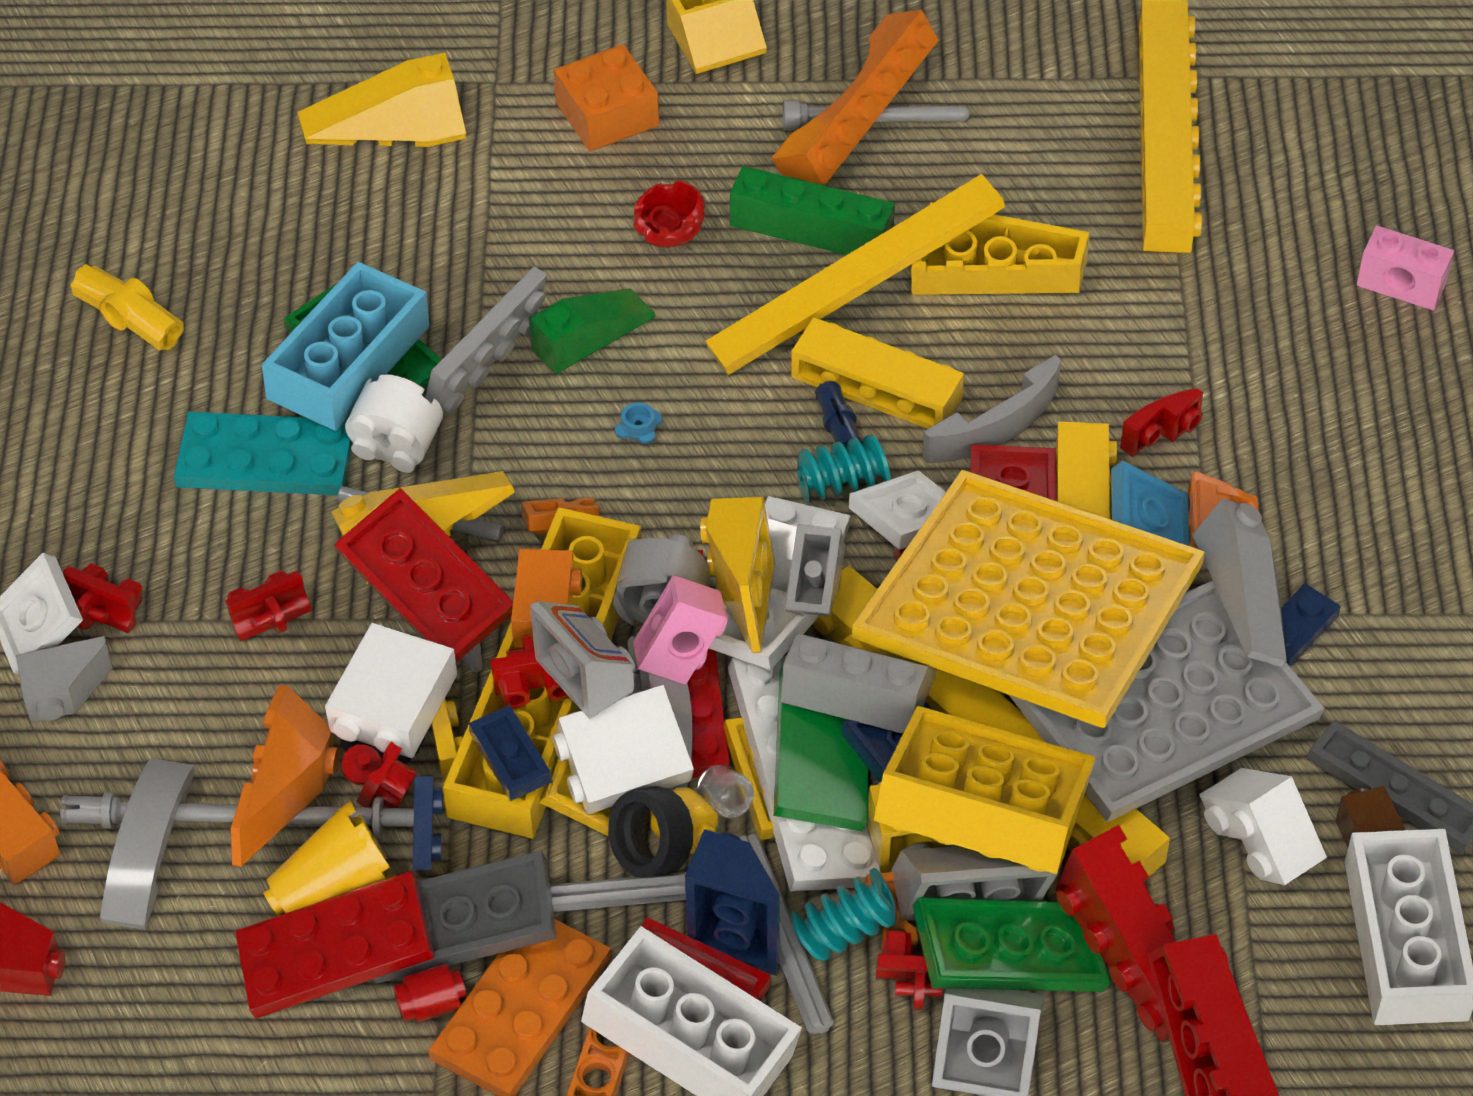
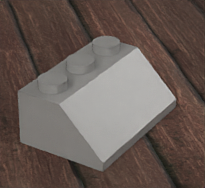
[781,633,936,733]
[891,844,1059,921]

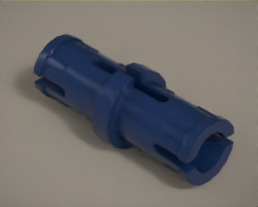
[815,381,863,449]

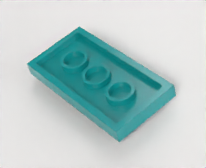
[174,411,353,496]

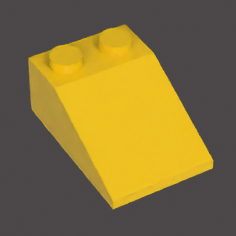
[700,497,776,653]

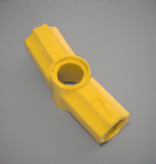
[70,264,184,351]

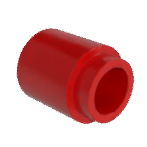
[393,963,467,1023]

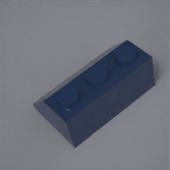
[685,829,780,976]

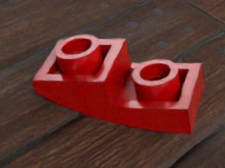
[1120,388,1203,457]

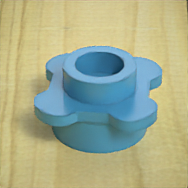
[615,402,662,444]

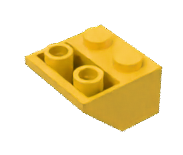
[666,0,767,74]

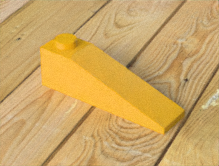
[297,52,467,147]

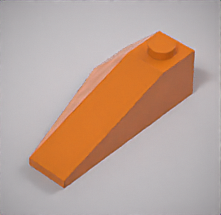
[231,685,340,867]

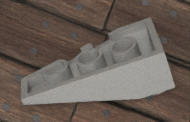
[1193,498,1287,667]

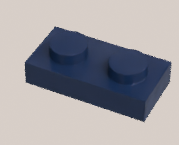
[1281,583,1341,667]
[468,705,552,801]
[412,776,442,870]

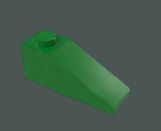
[529,288,655,375]

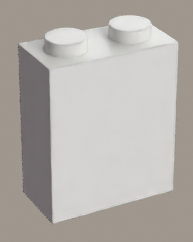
[325,623,457,758]
[552,685,694,815]

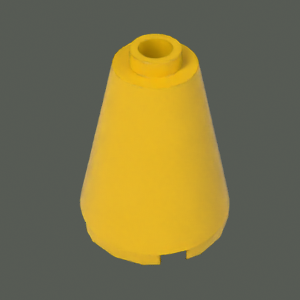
[263,801,397,916]

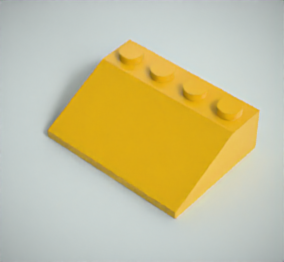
[873,706,1096,875]

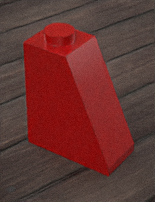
[0,902,65,996]

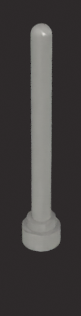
[782,100,969,131]

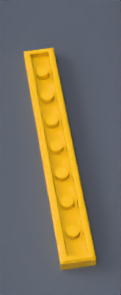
[705,174,1005,375]

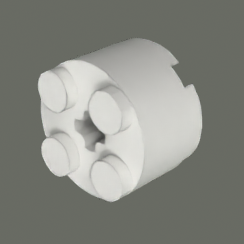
[345,374,443,473]

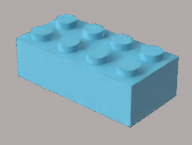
[262,262,429,431]

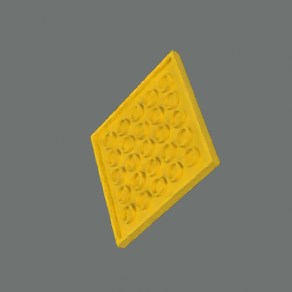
[851,470,1205,729]

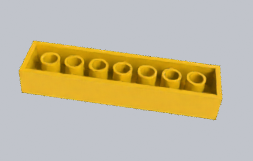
[443,507,642,839]

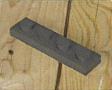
[1307,720,1473,855]

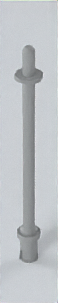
[60,792,414,837]

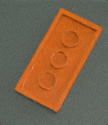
[428,919,612,1096]

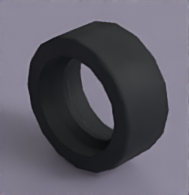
[608,786,694,878]

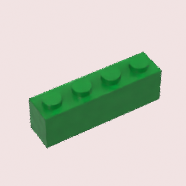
[729,166,895,255]

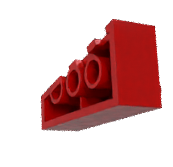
[1055,825,1176,1042]
[1147,934,1279,1096]

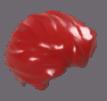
[633,180,706,248]

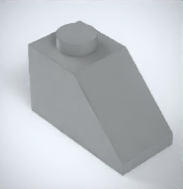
[785,524,846,616]
[16,636,113,723]

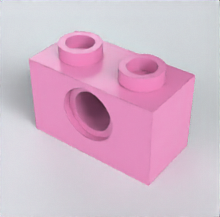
[1357,225,1454,311]
[633,575,728,685]

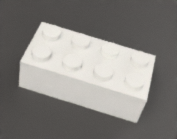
[1344,829,1473,1025]
[581,926,802,1096]

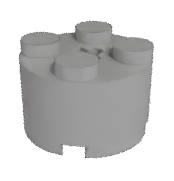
[613,535,710,626]

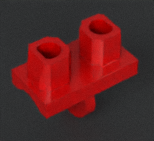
[62,563,142,633]
[225,570,312,642]
[490,634,570,709]
[341,742,418,808]
[876,931,943,1010]

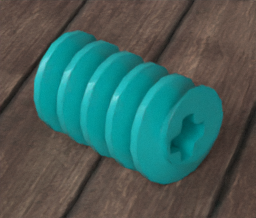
[797,434,891,503]
[791,868,896,962]

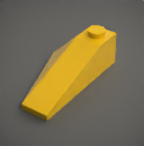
[331,471,515,584]

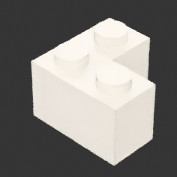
[1199,768,1327,885]

